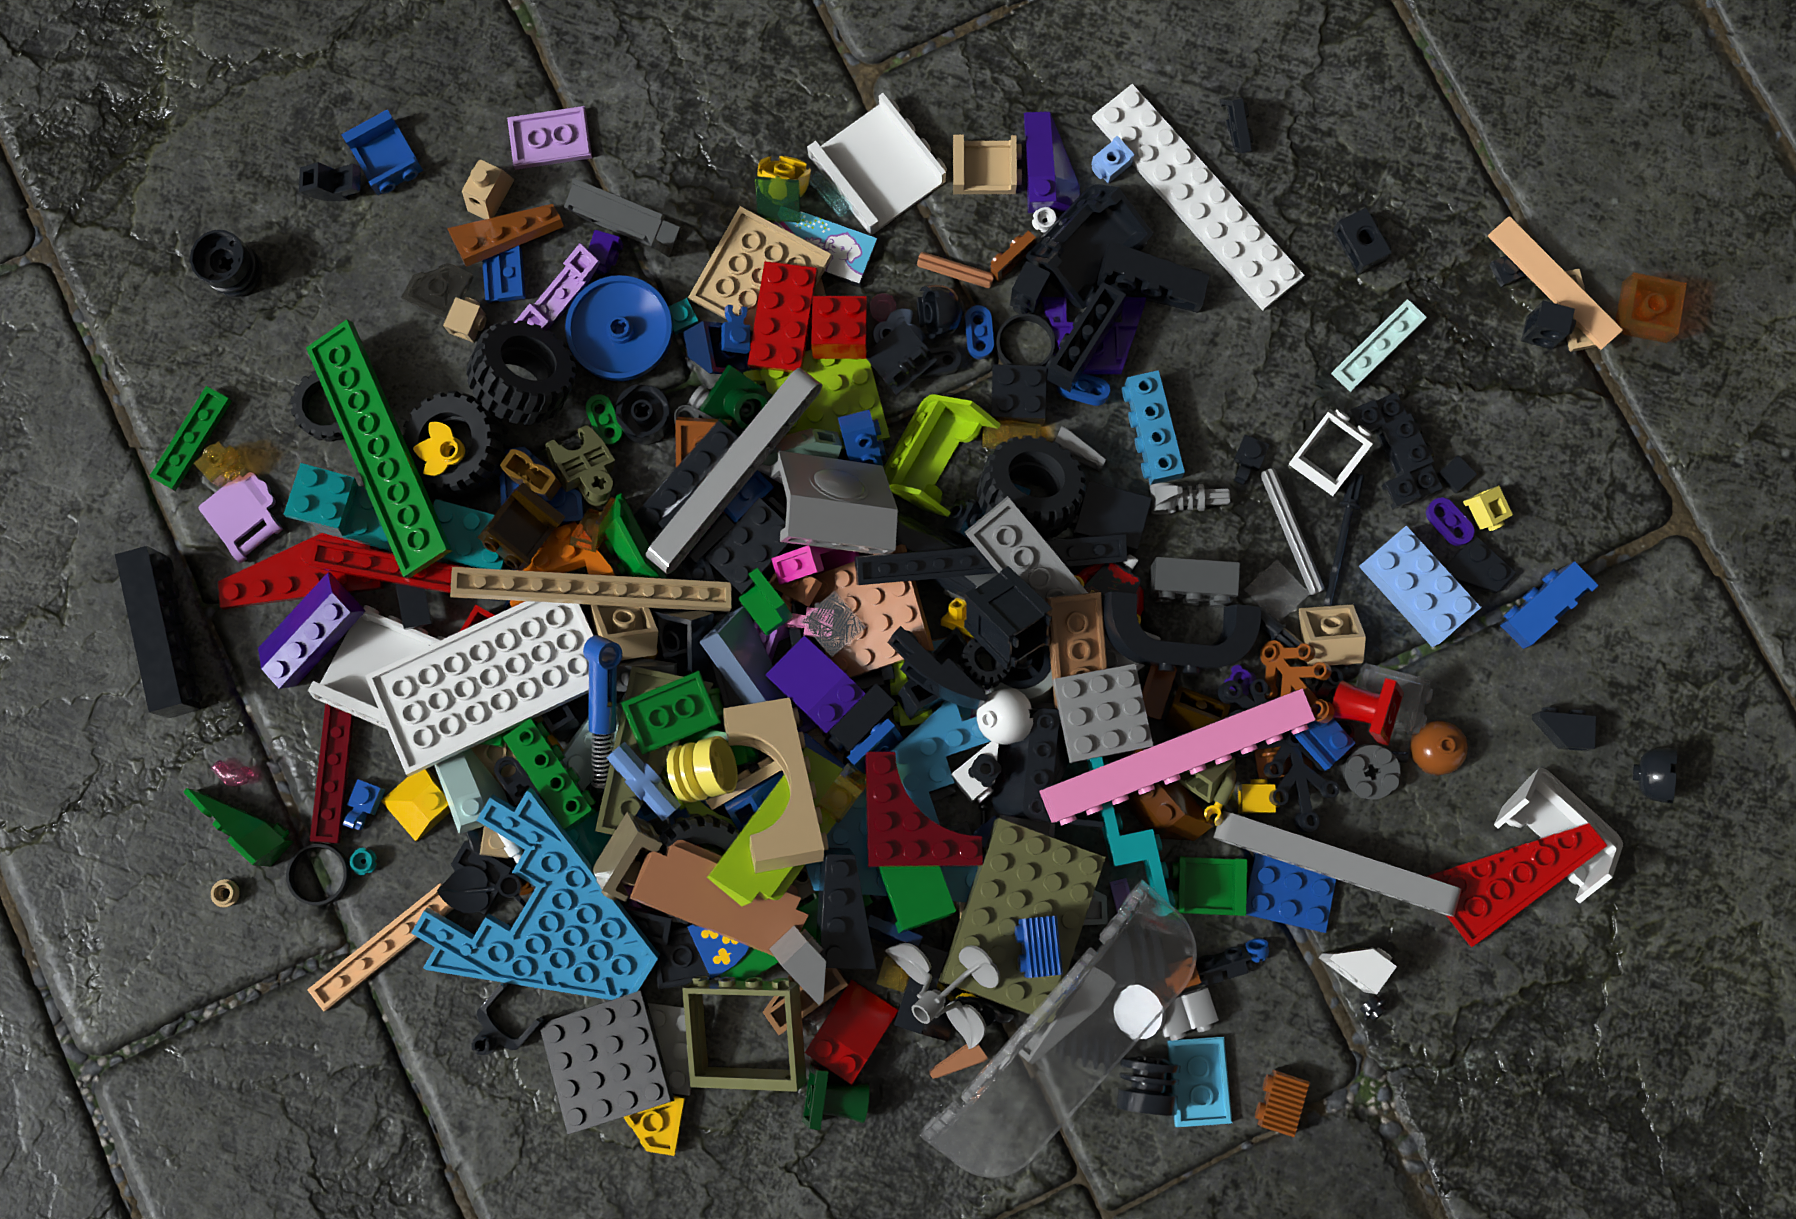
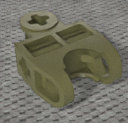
[546,425,615,506]

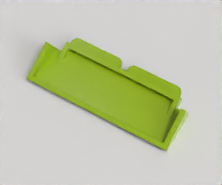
[707,747,851,906]

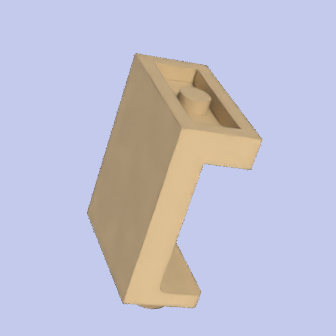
[953,135,1022,194]

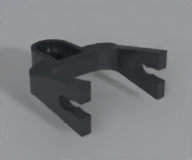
[471,983,547,1055]

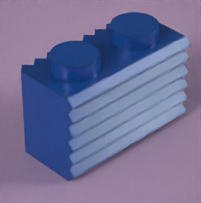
[1015,916,1063,978]

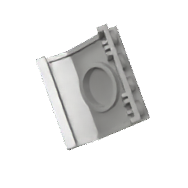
[770,451,898,555]

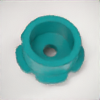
[350,848,377,875]

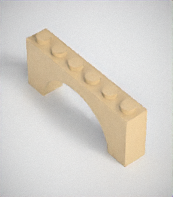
[724,698,828,873]

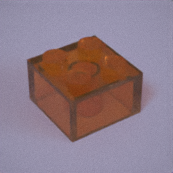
[1615,272,1687,343]

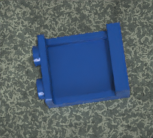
[341,109,423,195]

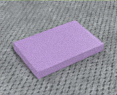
[507,106,592,170]

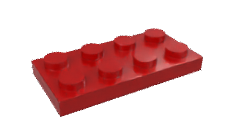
[748,261,818,373]

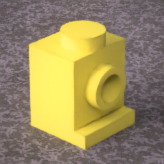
[1463,486,1513,531]

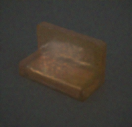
[570,498,615,553]

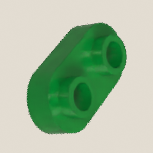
[586,394,624,447]

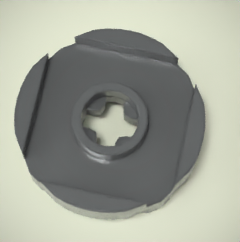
[1343,743,1400,800]

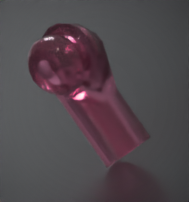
[211,760,253,786]

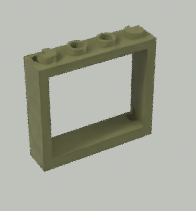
[682,976,807,1092]

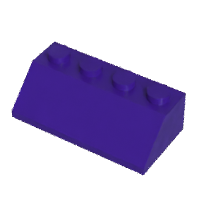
[258,572,366,689]

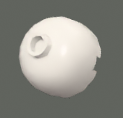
[977,688,1033,744]

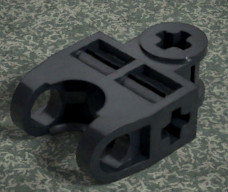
[494,756,558,821]

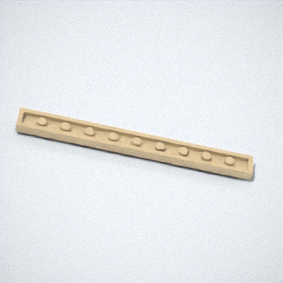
[450,567,731,612]

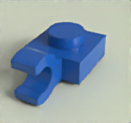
[343,779,385,831]

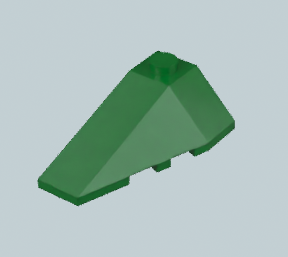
[184,788,293,867]

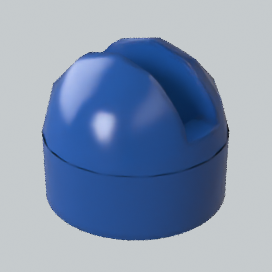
[1246,939,1269,963]

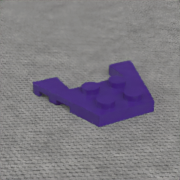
[1042,297,1146,374]

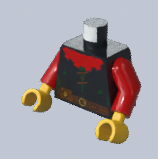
[1075,554,1144,625]

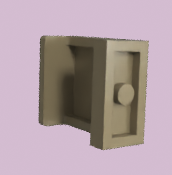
[592,812,662,902]

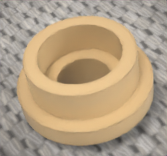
[211,879,240,907]

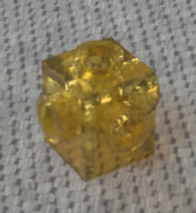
[194,442,245,488]

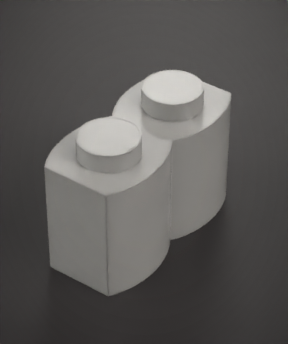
[1161,987,1219,1041]

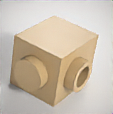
[443,297,486,343]

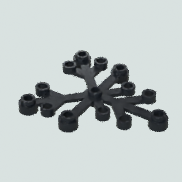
[1218,667,1354,833]

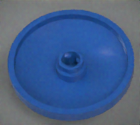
[565,275,673,381]

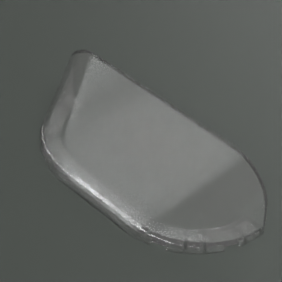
[919,880,1197,1178]

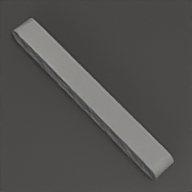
[646,368,822,574]
[1213,811,1462,917]

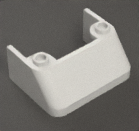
[1494,768,1623,903]

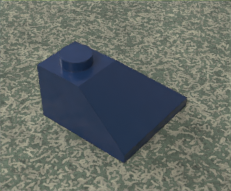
[683,321,752,375]

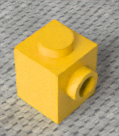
[1238,779,1280,814]

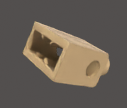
[462,160,514,219]

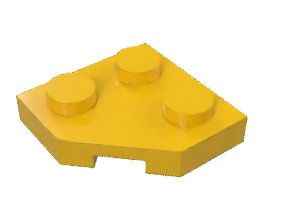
[624,1096,685,1156]

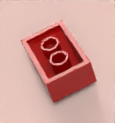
[804,980,898,1085]

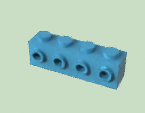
[1122,370,1185,485]

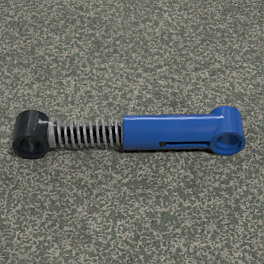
[583,635,623,812]

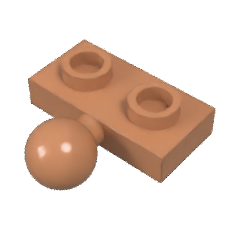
[769,572,822,612]

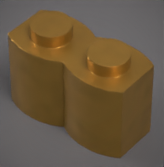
[500,449,562,501]

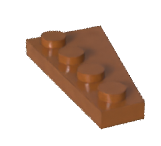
[447,204,564,267]

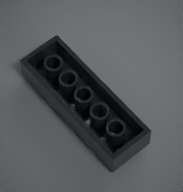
[115,546,202,718]

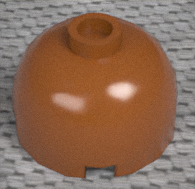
[1409,720,1468,776]

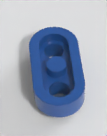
[965,305,994,360]
[1056,374,1110,406]

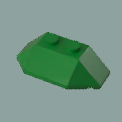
[604,493,668,579]

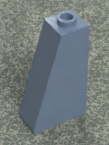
[700,606,787,705]

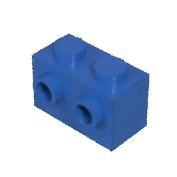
[838,410,886,466]

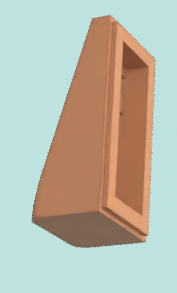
[929,1044,988,1079]

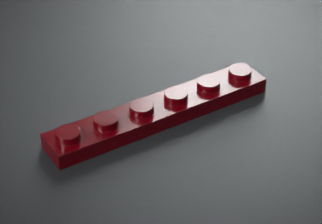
[310,703,354,843]

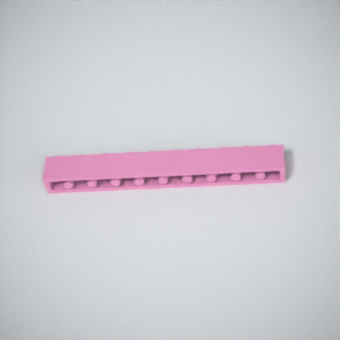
[1039,689,1315,825]

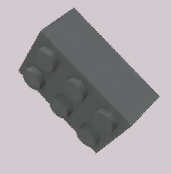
[1149,557,1240,608]

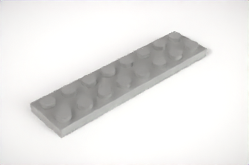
[965,496,1145,671]

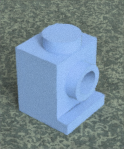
[1091,136,1135,184]

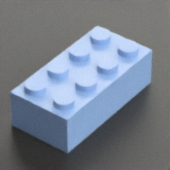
[1359,526,1481,647]

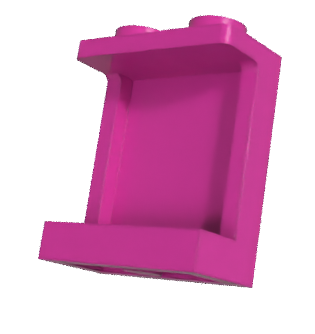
[771,545,859,585]

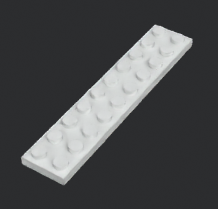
[1092,84,1305,311]

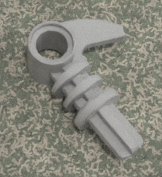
[1150,483,1230,514]

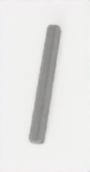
[1261,468,1324,595]

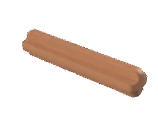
[917,252,994,288]

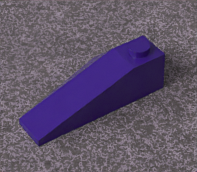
[1024,112,1080,213]

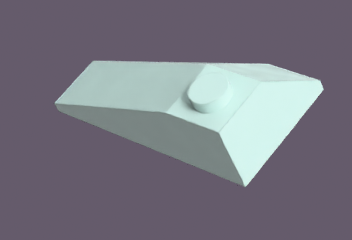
[435,748,509,834]

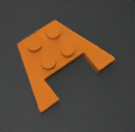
[510,522,615,607]

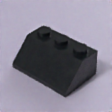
[894,943,964,1042]

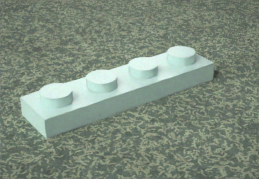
[1331,299,1427,392]

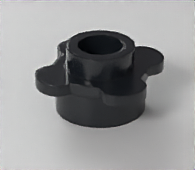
[1360,995,1387,1021]

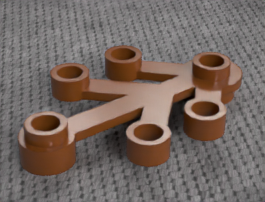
[1259,640,1335,723]

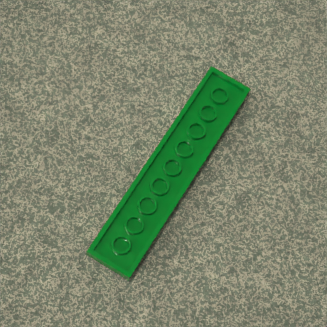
[306,319,452,578]

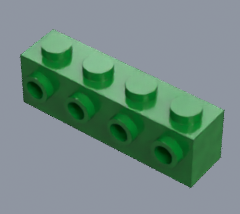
[502,718,597,831]

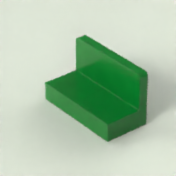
[739,568,794,635]

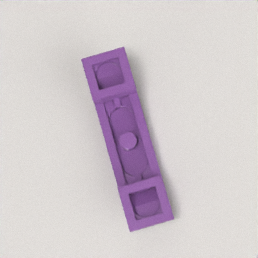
[514,243,600,331]

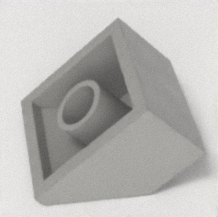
[769,926,826,1005]

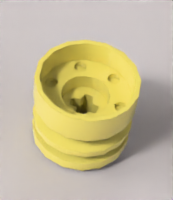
[667,736,738,803]

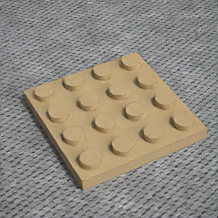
[688,206,832,333]

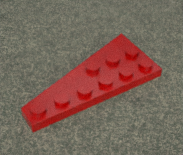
[218,533,384,609]
[1425,823,1607,947]

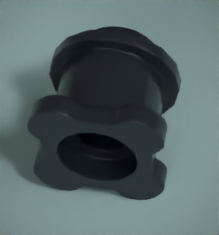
[968,754,1002,787]

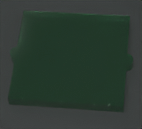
[755,176,801,223]

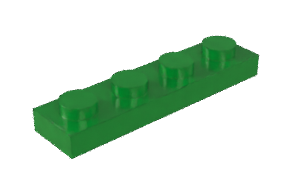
[149,386,232,491]

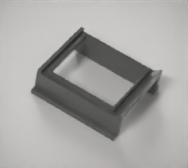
[564,178,682,257]

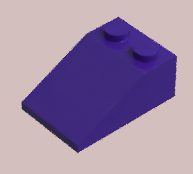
[765,636,866,733]

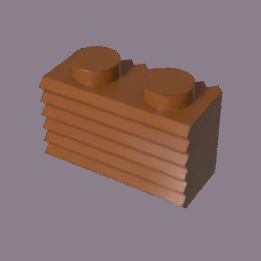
[1255,1070,1310,1137]

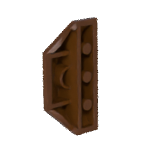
[1122,748,1215,841]

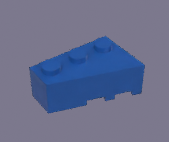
[1500,561,1599,649]

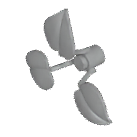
[885,943,1000,1049]

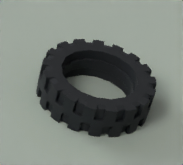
[290,370,344,442]

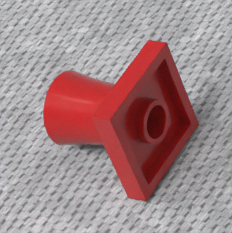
[1332,678,1404,746]

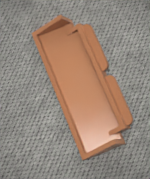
[630,840,809,957]

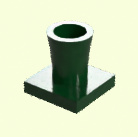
[699,364,773,435]
[802,1065,869,1130]

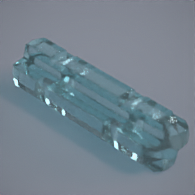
[809,171,849,217]

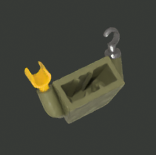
[1178,755,1237,826]

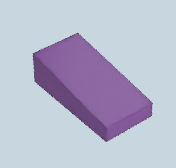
[1109,878,1135,917]

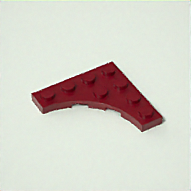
[866,752,983,867]

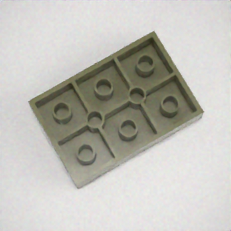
[939,818,1106,1021]

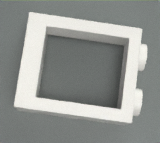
[1289,409,1374,496]

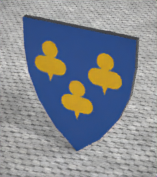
[688,925,749,978]

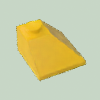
[381,768,451,842]

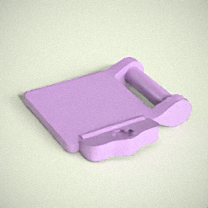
[199,472,283,563]

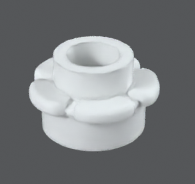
[1032,207,1058,233]

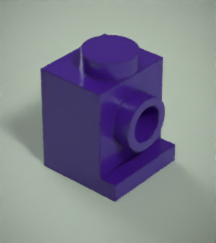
[588,230,624,275]

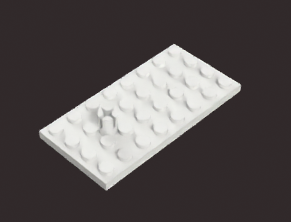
[365,601,594,776]

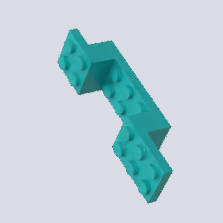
[284,463,504,570]
[1087,757,1175,915]

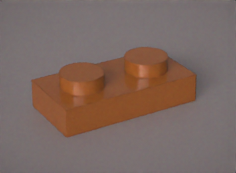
[990,231,1036,282]

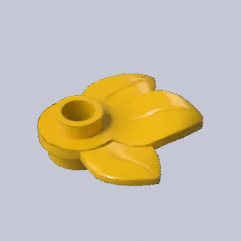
[413,422,465,476]

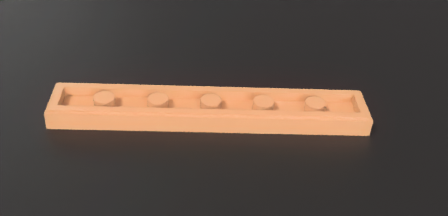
[1488,216,1622,350]
[307,883,454,1012]

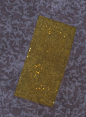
[982,420,1041,449]

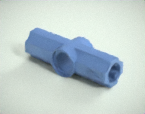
[606,742,681,821]

